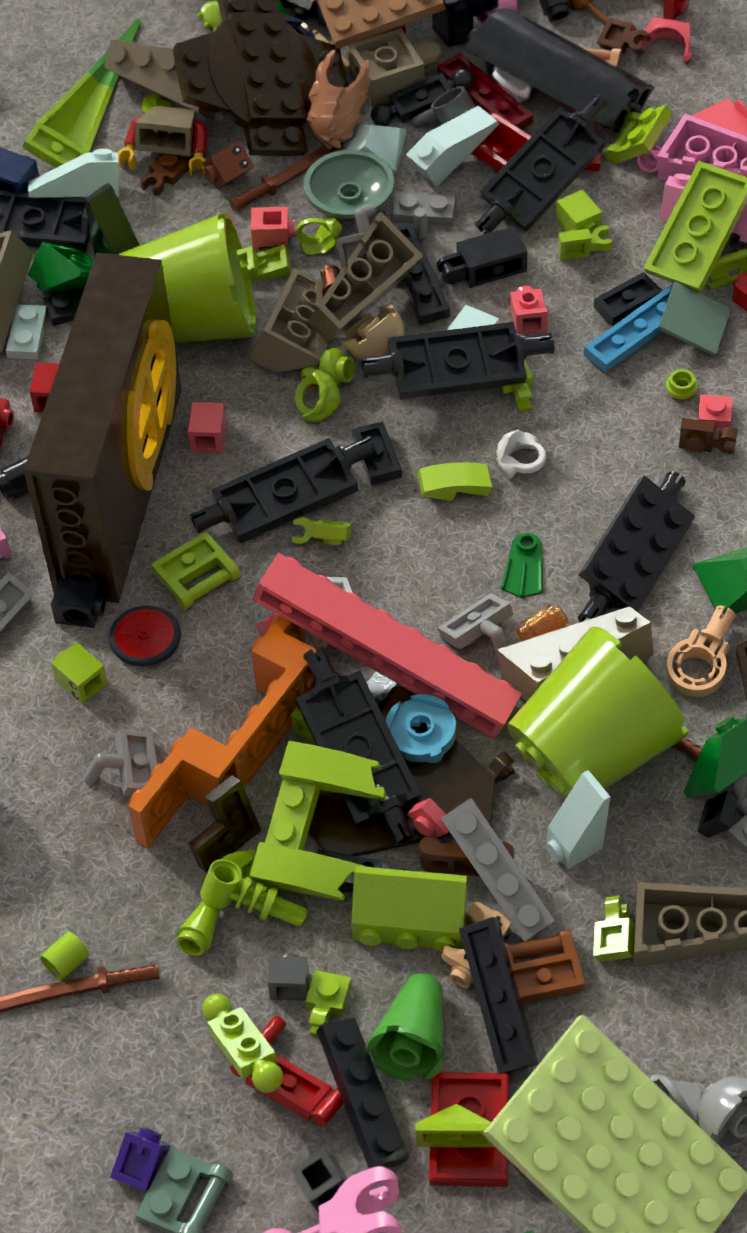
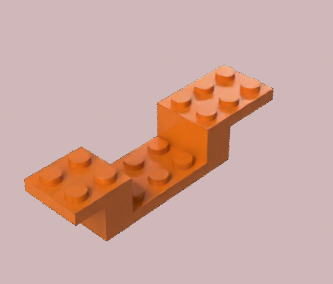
[128,614,316,849]

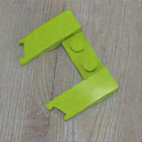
[249,741,387,901]

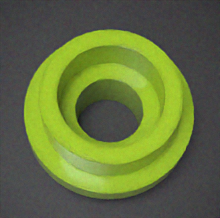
[666,369,698,400]

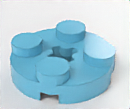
[386,694,457,763]

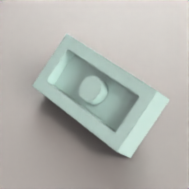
[6,305,48,359]

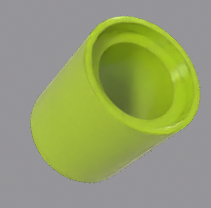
[40,931,90,981]

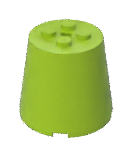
[119,212,257,343]
[507,626,689,799]

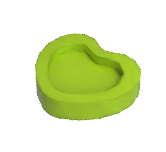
[142,93,172,115]

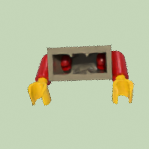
[118,106,208,178]

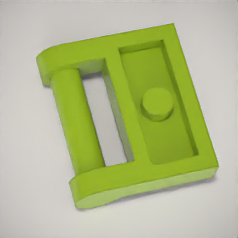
[604,104,673,164]
[151,531,241,611]

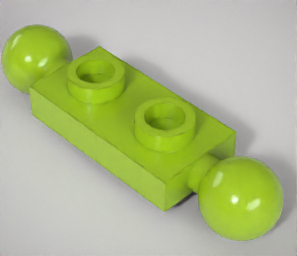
[202,994,283,1093]

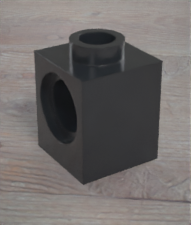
[51,578,106,628]

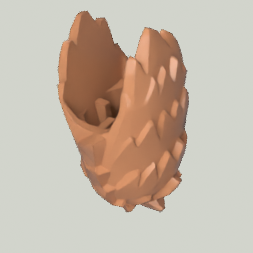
[307,50,371,150]

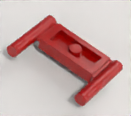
[230,1016,344,1126]

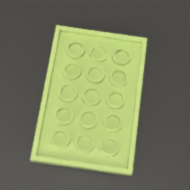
[483,1015,747,1233]

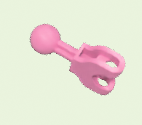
[263,1166,402,1233]

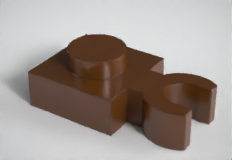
[597,17,652,55]
[140,153,189,196]
[679,418,738,453]

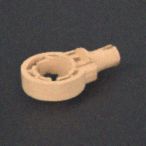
[667,605,736,697]

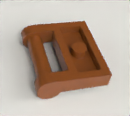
[505,929,586,1004]

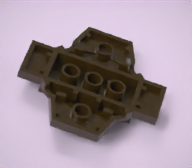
[172,0,348,156]

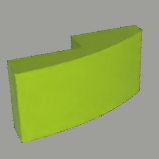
[417,462,492,501]

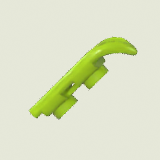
[707,248,747,290]

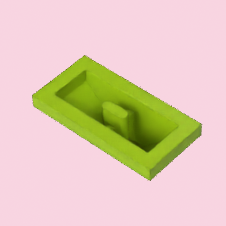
[415,1104,495,1148]

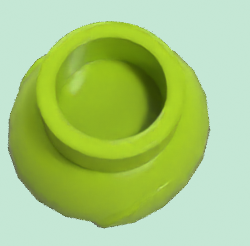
[301,348,355,388]

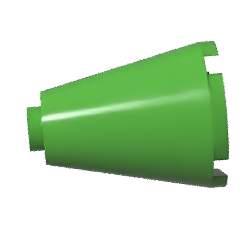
[367,973,444,1081]

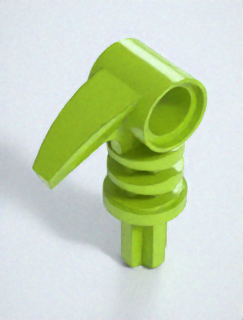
[200,851,308,926]

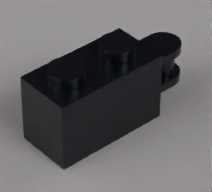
[436,226,527,288]

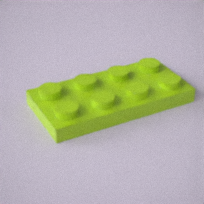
[643,161,747,293]

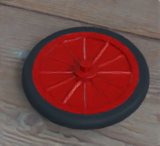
[109,605,181,666]

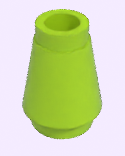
[176,901,220,956]

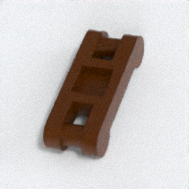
[419,836,514,877]

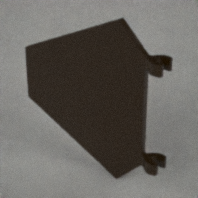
[308,687,515,856]

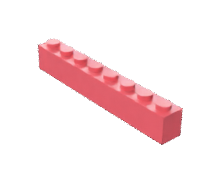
[252,553,522,739]

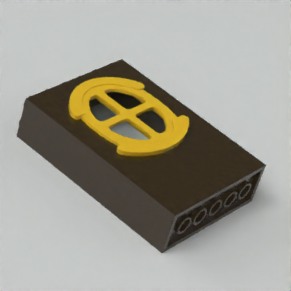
[24,253,182,603]

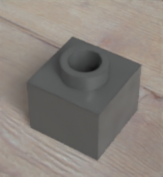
[268,953,309,1001]

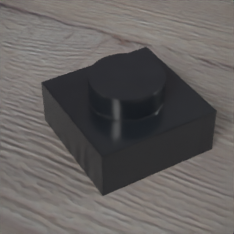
[697,791,739,838]

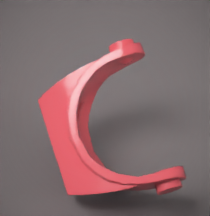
[637,17,692,63]

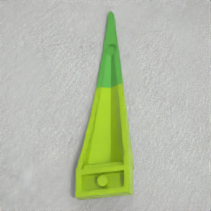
[22,18,141,168]

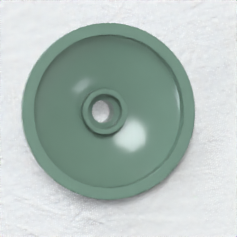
[304,150,394,219]

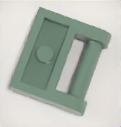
[135,1147,234,1233]

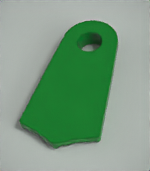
[501,533,543,598]

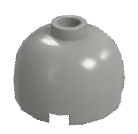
[696,1076,747,1157]

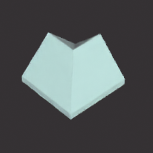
[341,124,407,174]

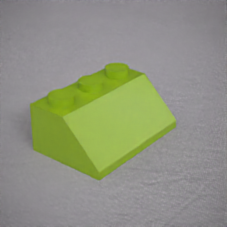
[351,866,468,952]

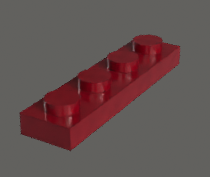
[437,52,534,130]

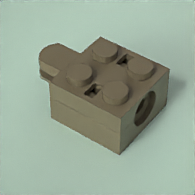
[348,28,441,107]

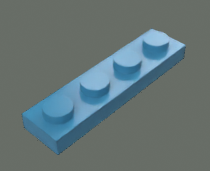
[584,283,674,373]

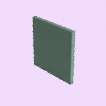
[658,281,731,356]

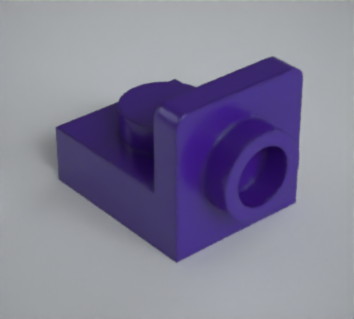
[110,1127,171,1191]

